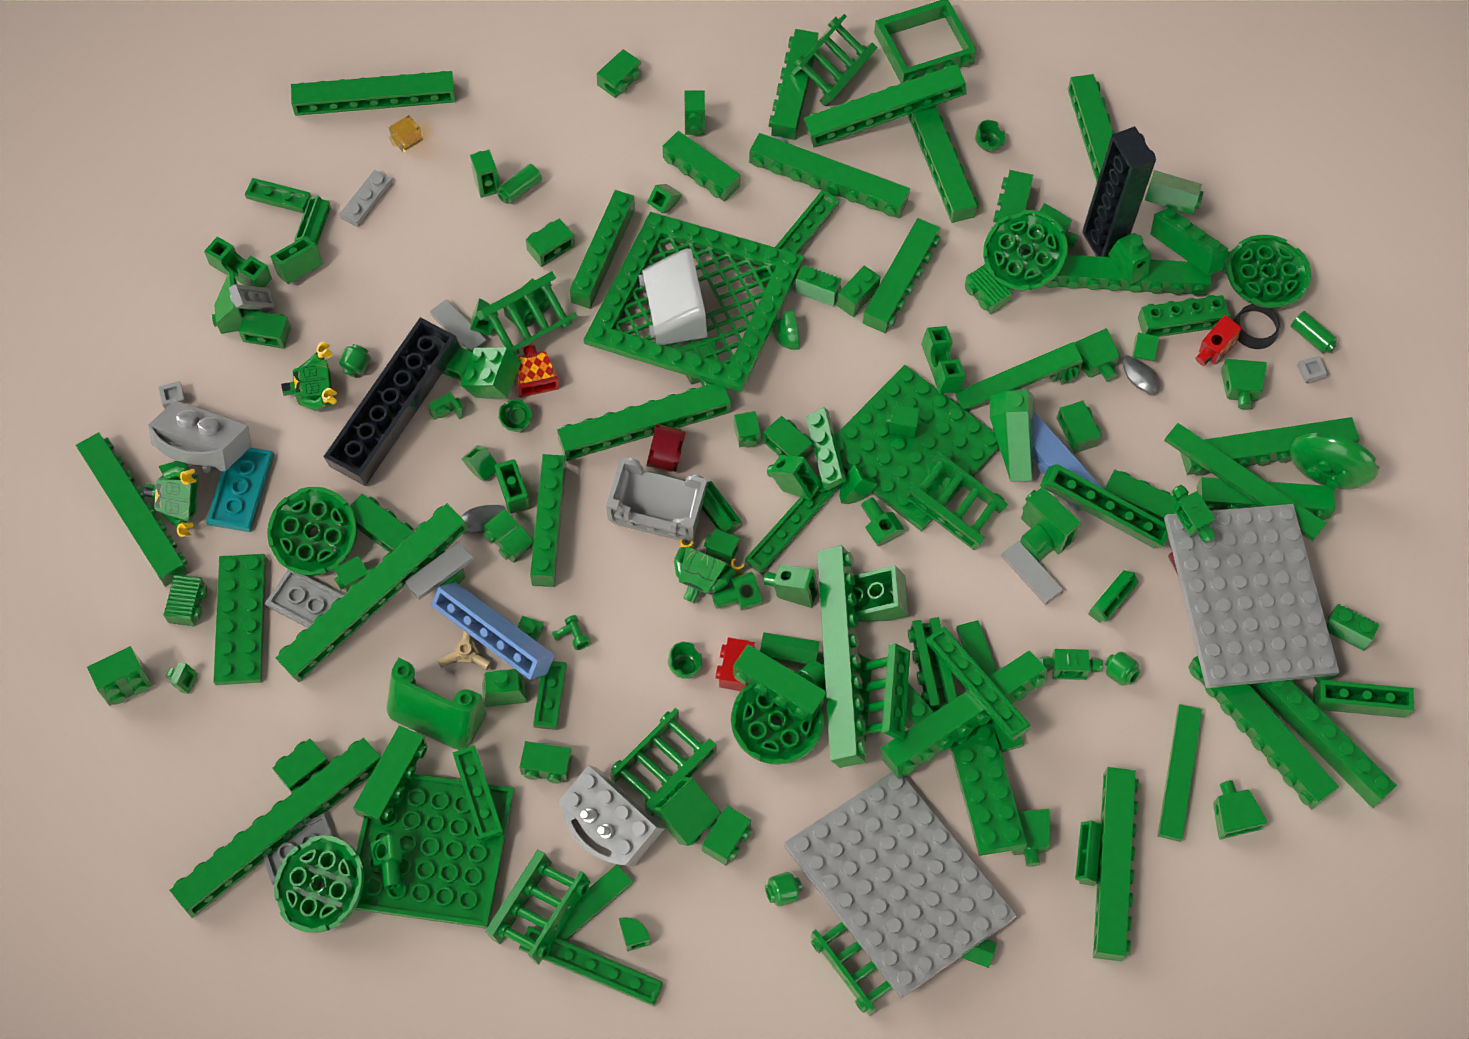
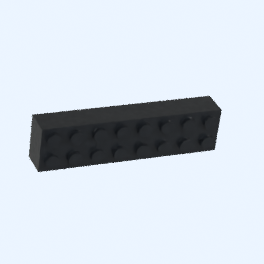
[1082,126,1156,257]
[323,317,460,486]

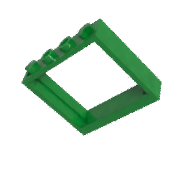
[874,0,977,82]

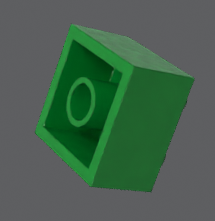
[460,347,522,398]
[87,646,153,706]

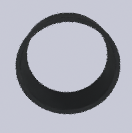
[1233,304,1280,349]

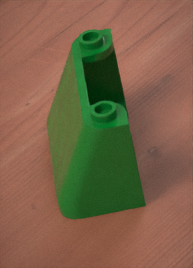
[386,657,487,750]

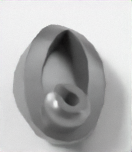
[1123,355,1160,396]
[461,505,505,534]

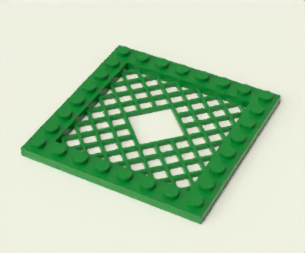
[583,212,804,392]

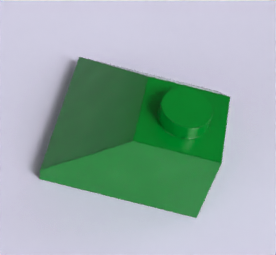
[212,272,244,334]

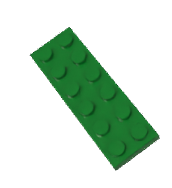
[213,554,266,685]
[950,723,1027,856]

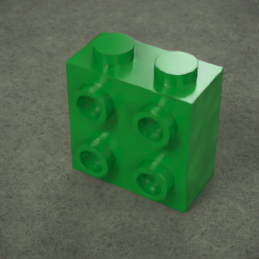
[651,777,721,846]

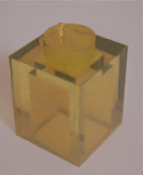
[389,115,423,152]

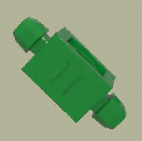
[1172,485,1215,543]
[1038,649,1103,680]

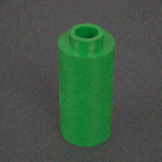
[497,164,542,204]
[1290,311,1338,354]

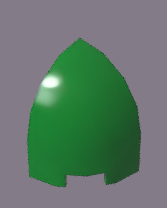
[773,310,799,350]
[839,464,878,504]

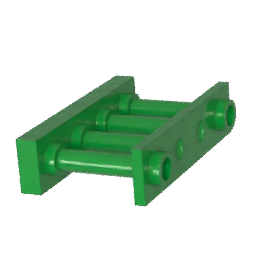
[791,14,878,106]
[475,271,577,355]
[903,451,1009,550]
[858,643,910,742]
[611,708,716,817]
[485,849,590,965]
[810,922,892,1016]

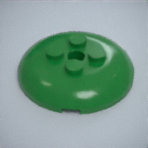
[983,210,1068,291]
[1226,235,1311,309]
[1289,433,1379,490]
[267,487,357,576]
[731,684,824,765]
[274,835,364,933]

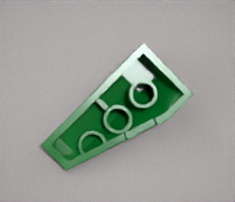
[990,390,1034,482]

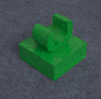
[166,662,198,694]

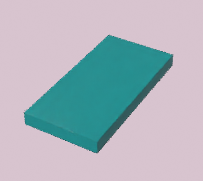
[206,447,274,532]

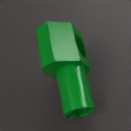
[861,497,905,547]
[712,572,762,611]
[371,834,402,889]

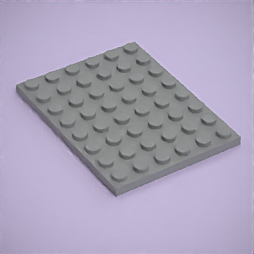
[1164,504,1339,688]
[784,772,1017,999]

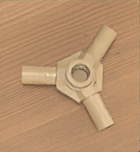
[438,630,491,670]

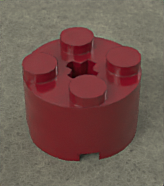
[646,424,686,472]

